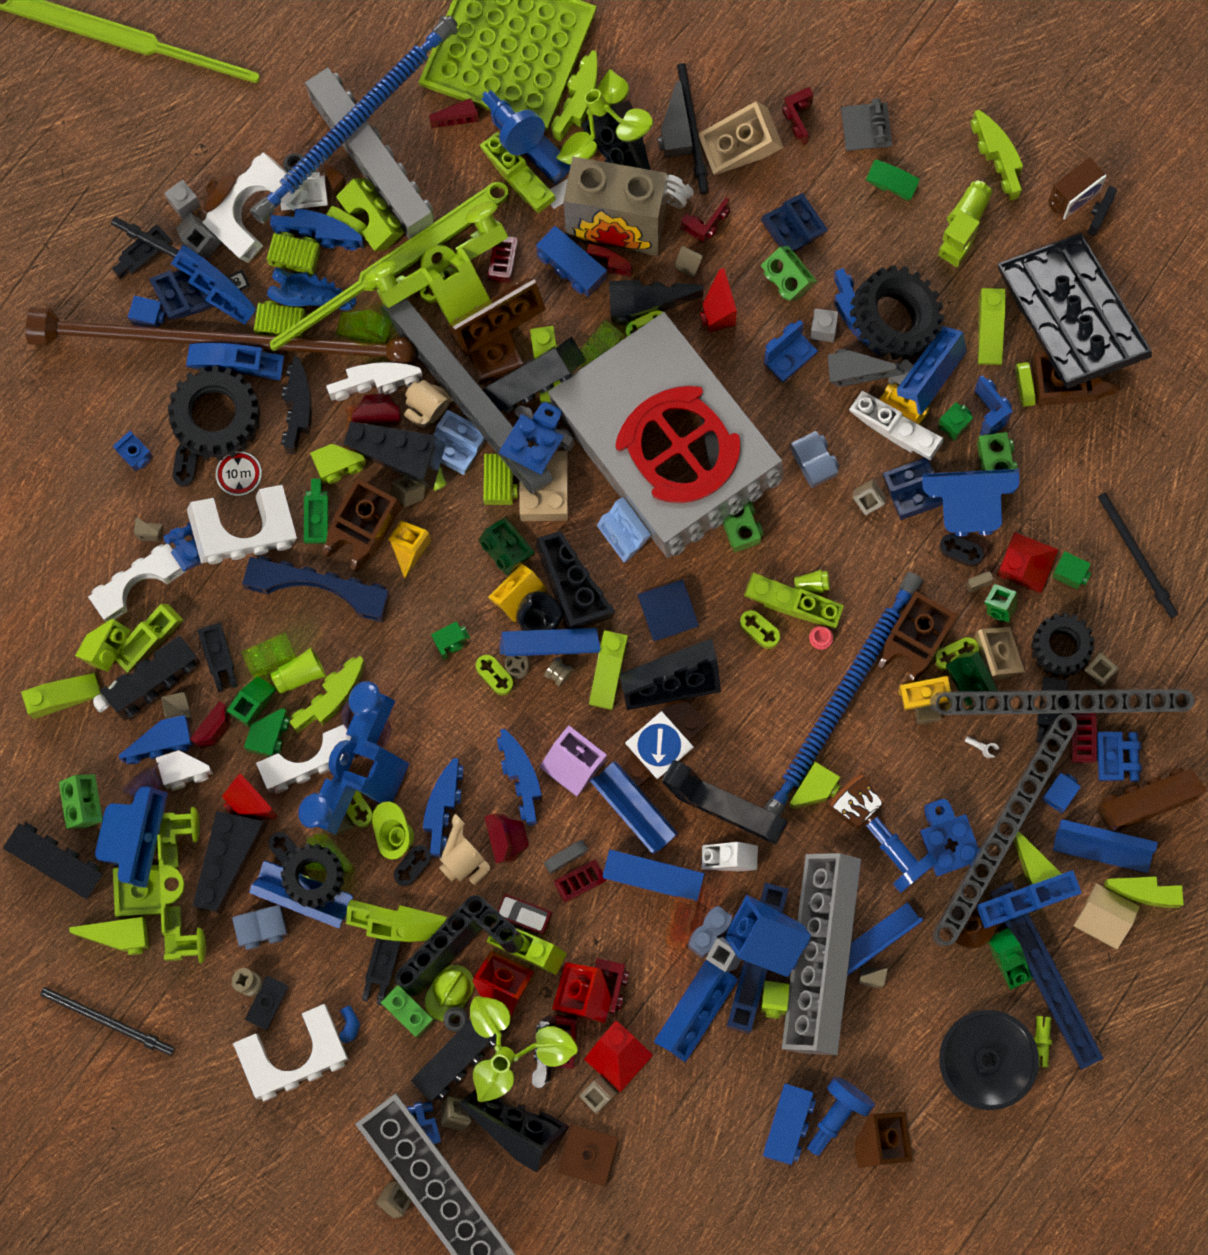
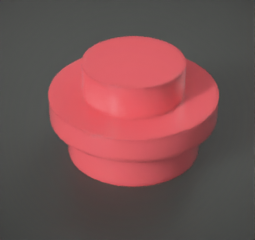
[809,626,833,650]

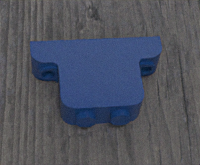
[922,469,1020,536]
[95,786,168,888]

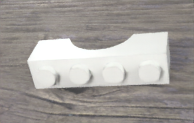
[88,544,187,622]
[256,724,358,794]

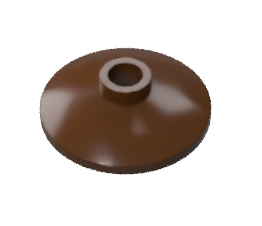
[203,173,236,212]
[949,901,997,949]

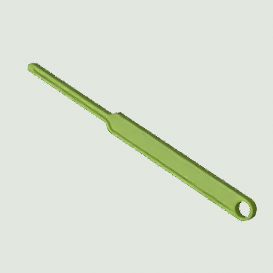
[0,0,260,83]
[270,182,508,351]

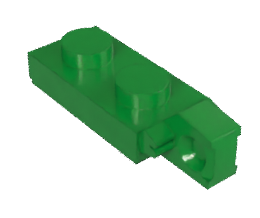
[304,478,329,544]

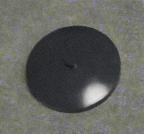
[939,1010,1039,1110]

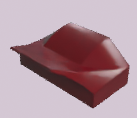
[352,394,401,423]
[190,701,230,749]
[484,814,529,863]

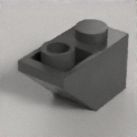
[176,210,222,258]

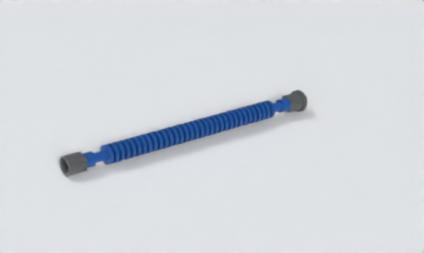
[250,15,458,223]
[763,572,924,817]

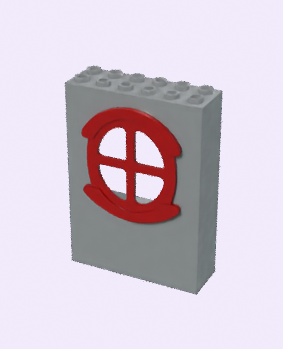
[548,312,783,559]

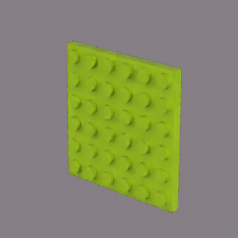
[419,0,597,131]

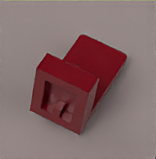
[782,87,813,145]
[681,197,731,243]
[595,958,629,1015]

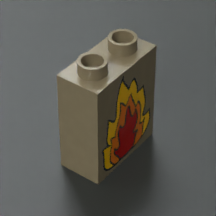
[563,157,667,256]

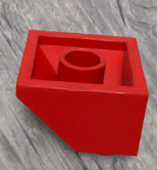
[699,268,737,333]
[997,532,1059,593]
[222,773,278,819]
[472,951,535,1019]
[552,962,612,1023]
[584,1021,653,1093]

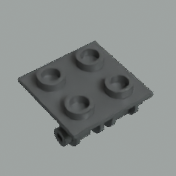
[841,98,892,151]

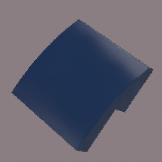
[761,193,828,253]
[149,270,212,319]
[883,458,943,520]
[637,579,699,642]

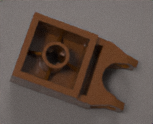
[1032,352,1120,406]
[322,478,403,573]
[878,591,958,684]

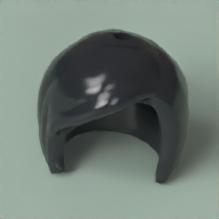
[516,591,563,631]

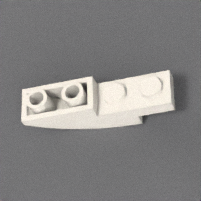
[327,363,423,401]
[849,391,943,460]

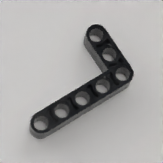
[662,760,788,844]
[395,895,524,996]

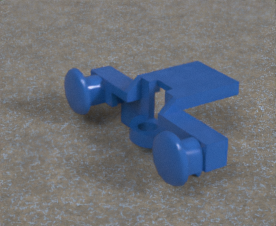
[298,681,410,835]

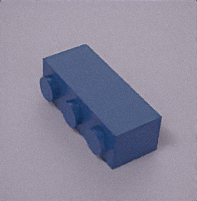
[536,226,607,297]
[762,1084,816,1166]

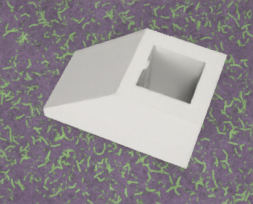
[156,750,213,790]
[702,842,758,871]

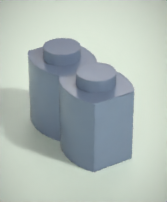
[790,431,840,488]
[232,905,289,950]
[688,906,732,958]

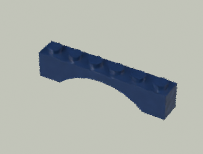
[242,555,390,623]
[726,883,789,1034]

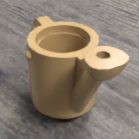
[404,380,453,427]
[439,814,490,885]

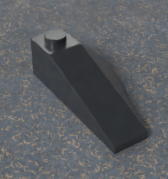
[581,100,651,170]
[609,280,703,325]
[460,1090,569,1173]

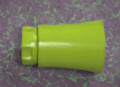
[947,180,992,224]
[270,647,326,693]

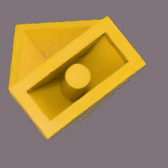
[388,520,431,579]

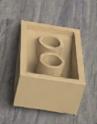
[699,101,784,175]
[519,451,568,521]

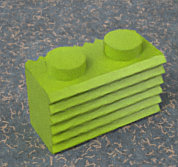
[267,232,321,275]
[254,301,306,338]
[484,454,518,505]

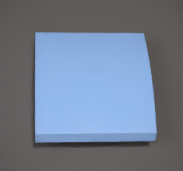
[433,410,485,475]
[597,497,651,563]

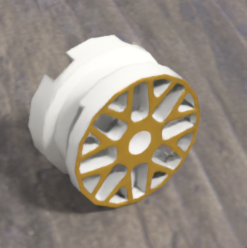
[667,175,694,209]

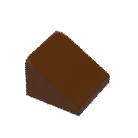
[323,164,346,197]

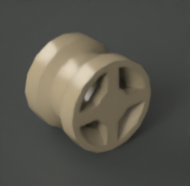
[505,656,529,679]
[544,657,574,687]
[232,968,263,997]

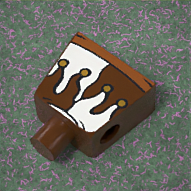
[826,772,886,830]

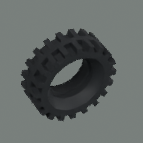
[850,265,944,360]
[168,366,260,461]

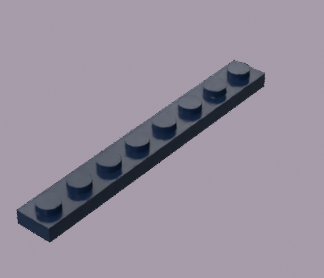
[989,882,1104,1070]

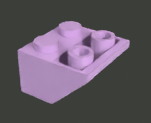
[539,725,607,797]

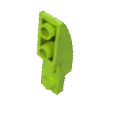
[551,50,598,142]
[970,110,1023,201]
[480,131,556,213]
[744,573,844,628]
[290,656,365,733]
[345,900,447,942]

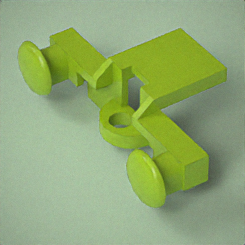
[365,202,508,323]
[113,807,206,964]

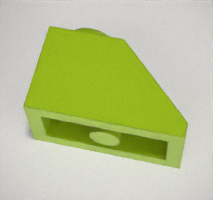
[789,762,841,809]

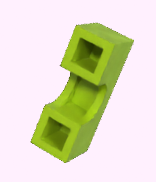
[336,178,405,251]
[938,210,980,268]

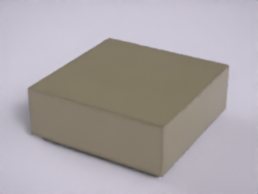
[966,571,994,593]

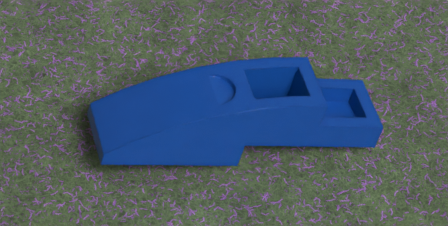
[270,208,364,251]
[834,268,882,357]
[186,343,284,381]
[497,729,542,826]
[423,758,464,857]

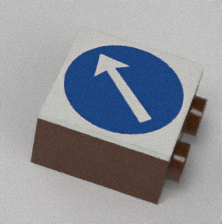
[1048,157,1106,220]
[625,711,694,783]

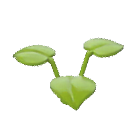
[556,69,653,165]
[470,996,578,1102]

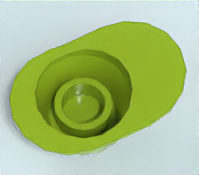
[372,801,414,860]
[425,965,474,1021]

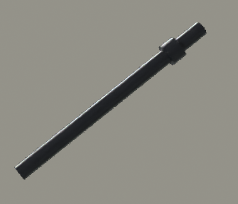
[677,63,709,195]
[111,216,239,287]
[1098,492,1179,619]
[40,987,176,1056]

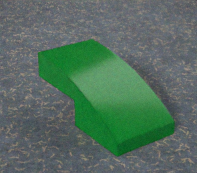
[865,160,920,201]

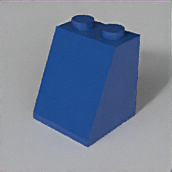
[724,895,811,977]

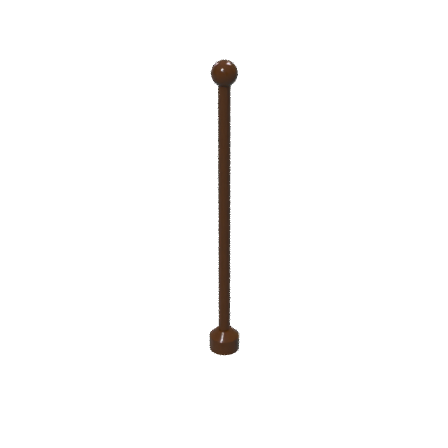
[26,307,416,365]

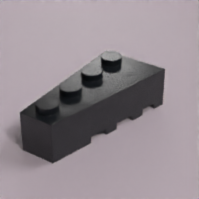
[482,336,586,414]
[344,422,446,489]
[535,531,615,629]
[99,635,201,721]
[620,638,721,710]
[193,811,267,915]
[3,822,103,899]
[411,1019,510,1102]

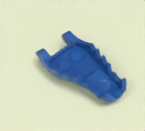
[267,268,356,311]

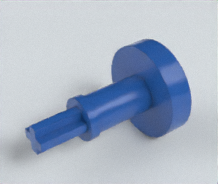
[482,90,545,155]
[867,817,938,893]
[807,1076,875,1156]

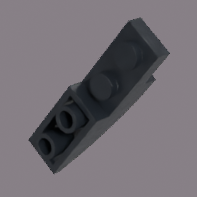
[281,356,312,455]

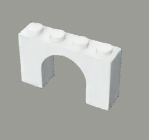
[202,153,309,263]
[187,485,297,564]
[233,1004,349,1102]

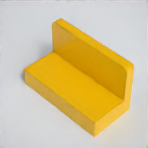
[488,564,547,622]
[898,676,951,710]

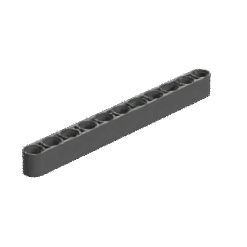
[380,298,553,494]
[930,689,1194,715]
[932,713,1077,947]

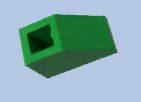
[227,676,277,728]
[244,708,291,758]
[988,928,1032,990]

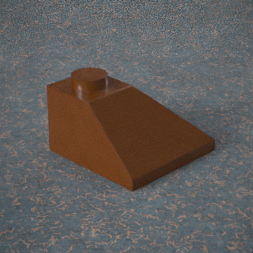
[854,1112,912,1168]

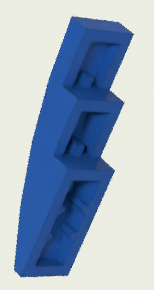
[171,244,256,325]
[976,870,1082,928]

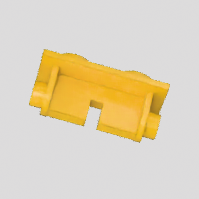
[879,383,930,425]

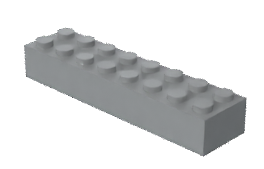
[305,68,435,239]
[782,853,861,1055]
[355,1093,516,1255]

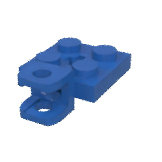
[499,402,564,475]
[919,799,979,877]

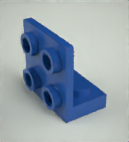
[764,320,818,384]
[974,375,1013,436]

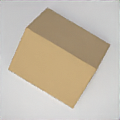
[974,627,1025,681]
[1074,883,1140,950]

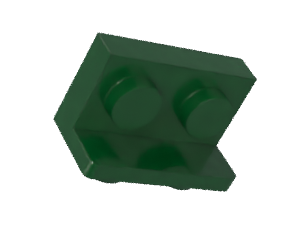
[478,517,535,576]
[946,652,998,706]

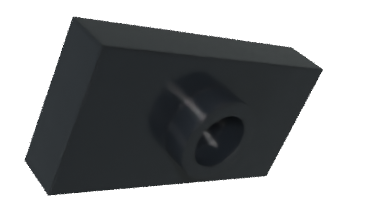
[1087,185,1117,236]
[245,976,290,1031]

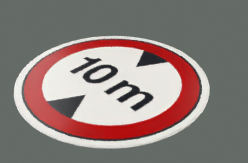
[216,451,261,496]

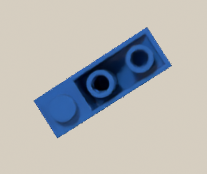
[119,715,194,765]

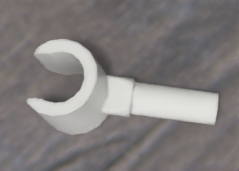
[93,681,117,713]
[965,736,999,758]

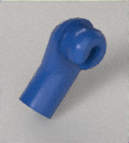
[339,1005,360,1043]

